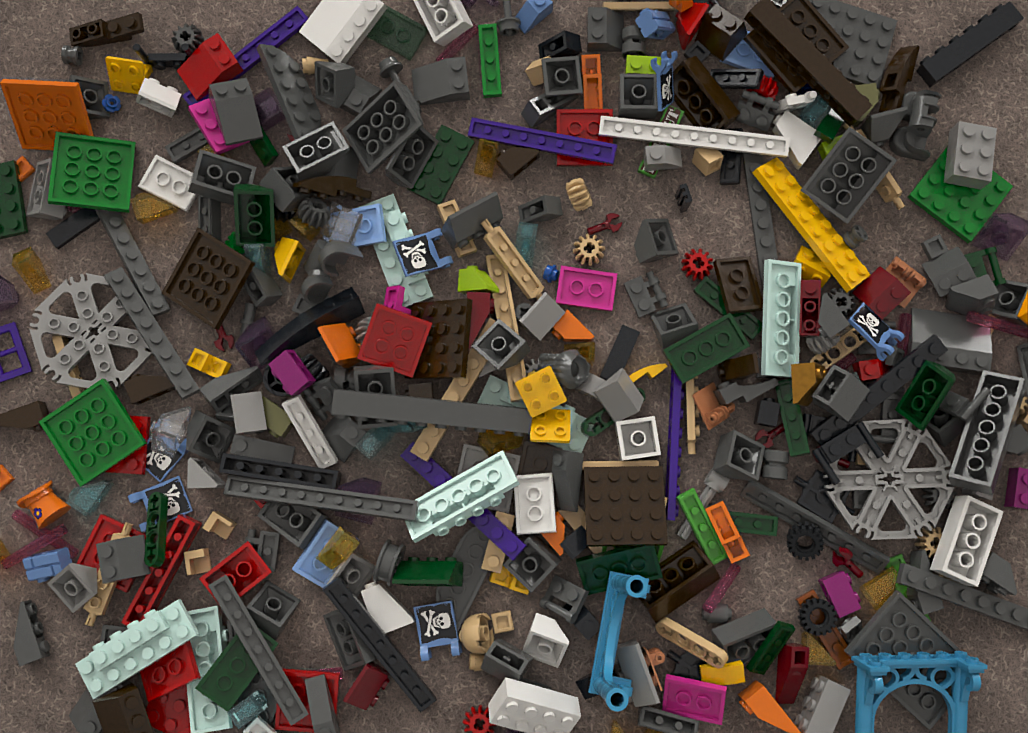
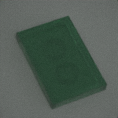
[366,6,428,61]

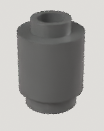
[702,602,732,624]

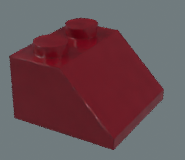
[852,266,911,320]
[343,661,390,710]

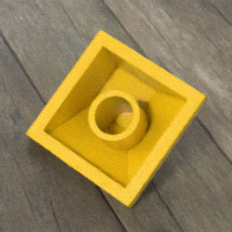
[274,237,306,283]

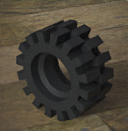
[786,522,824,561]
[798,598,838,636]

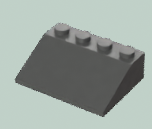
[342,80,424,174]
[800,127,897,224]
[905,308,992,375]

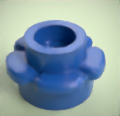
[102,94,121,112]
[543,265,559,283]

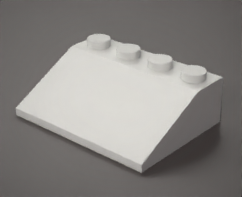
[299,0,387,64]

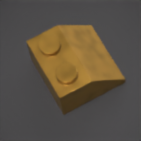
[791,362,828,406]

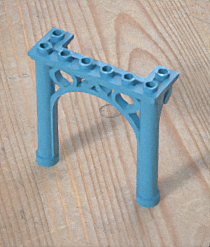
[588,571,651,712]
[851,651,988,733]

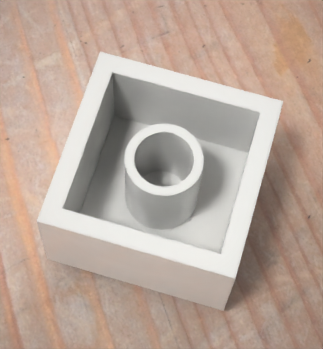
[614,416,661,461]

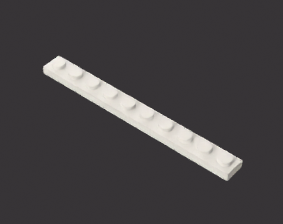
[598,116,790,158]

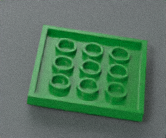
[48,132,136,213]
[907,146,1013,243]
[39,379,147,487]

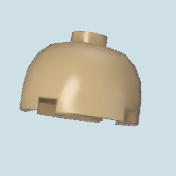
[459,613,494,654]

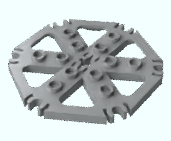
[29,273,153,389]
[823,419,954,540]

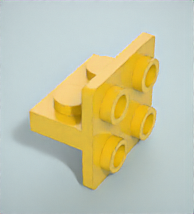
[105,56,153,94]
[515,366,567,418]
[530,409,570,443]

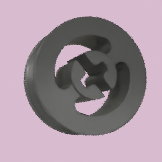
[373,539,406,587]

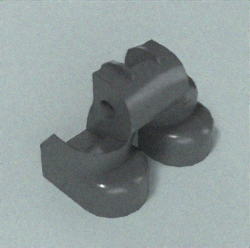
[889,90,942,162]
[301,239,364,306]

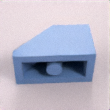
[515,0,553,34]

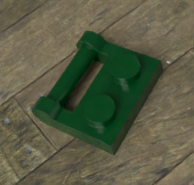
[964,246,1006,287]

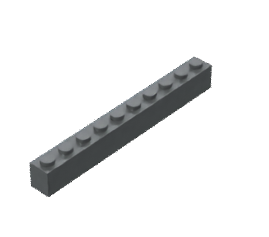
[331,389,532,436]

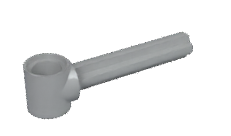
[677,468,730,540]

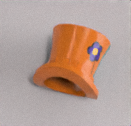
[16,480,71,530]

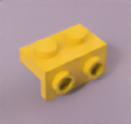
[794,245,831,288]

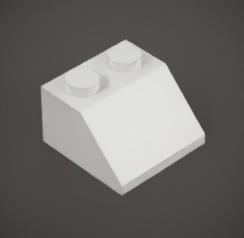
[135,78,181,118]

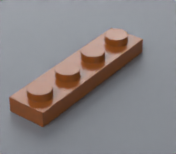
[796,589,853,670]

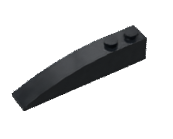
[254,287,365,366]

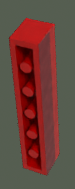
[121,514,202,626]

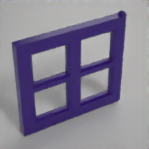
[0,322,33,383]

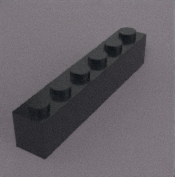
[916,1,1024,88]
[219,453,342,490]

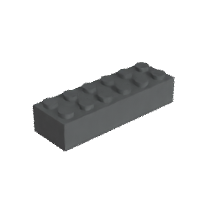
[948,370,1026,496]

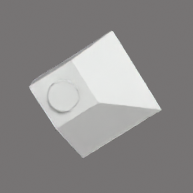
[522,613,569,668]

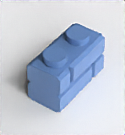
[635,8,676,40]
[23,547,72,583]

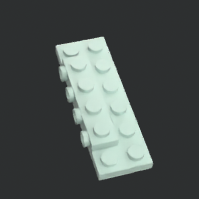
[359,194,434,308]
[761,259,802,378]
[477,375,594,453]
[405,450,520,543]
[75,599,199,700]
[187,606,234,733]

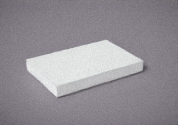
[138,155,197,212]
[514,473,557,535]

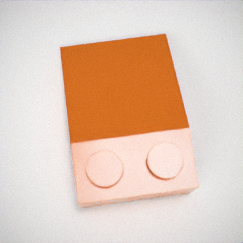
[317,323,362,368]
[738,680,801,733]

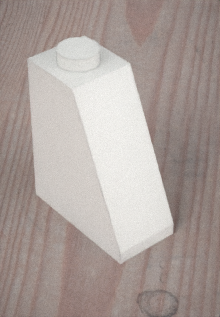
[772,110,821,170]
[361,581,416,633]

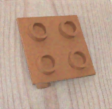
[886,256,927,309]
[692,382,735,431]
[642,647,665,691]

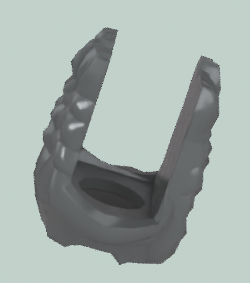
[538,350,591,389]

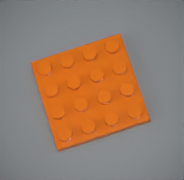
[0,79,94,150]

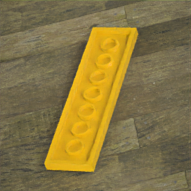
[752,157,871,293]

